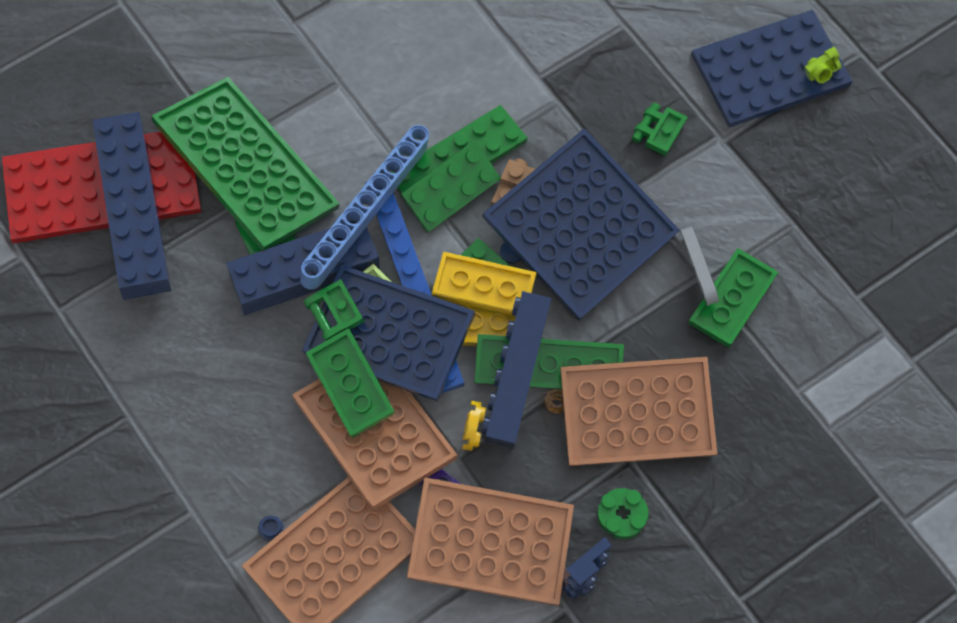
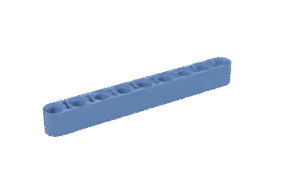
[300,125,429,289]

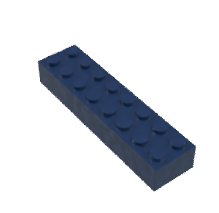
[92,112,171,300]

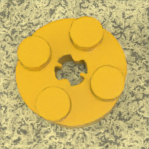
[462,400,486,451]

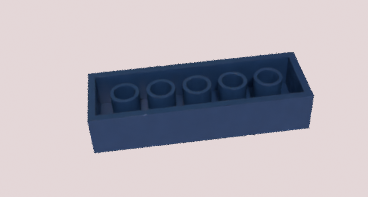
[226,221,380,316]
[482,291,551,448]

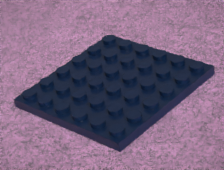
[482,128,680,321]

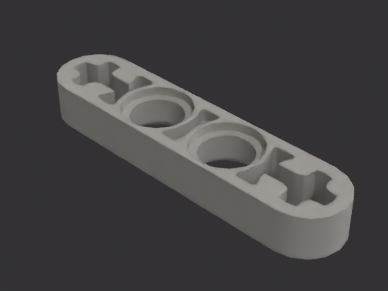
[680,226,719,306]

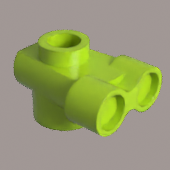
[804,47,842,83]

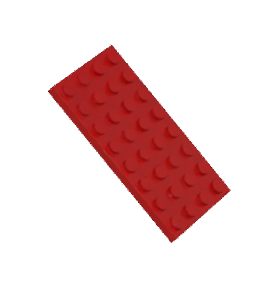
[2,132,201,243]

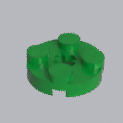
[597,488,648,539]

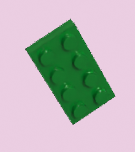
[399,140,501,233]
[688,248,778,348]
[306,328,396,438]

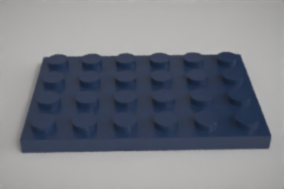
[691,9,852,128]
[302,265,476,402]

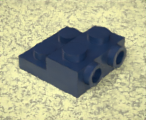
[563,537,611,599]

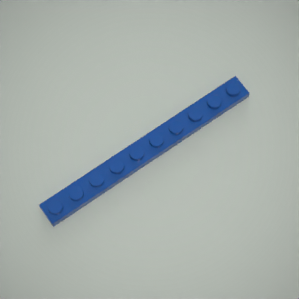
[365,182,464,394]

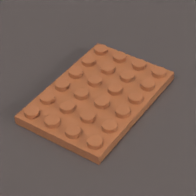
[560,357,717,466]
[292,379,457,511]
[242,477,415,623]
[407,478,574,606]

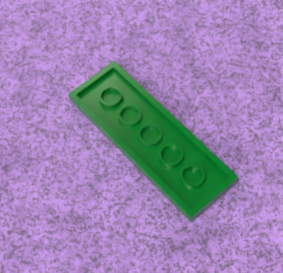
[390,105,528,194]
[474,334,624,390]

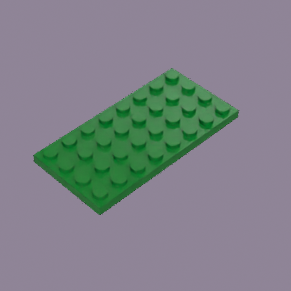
[152,77,340,251]

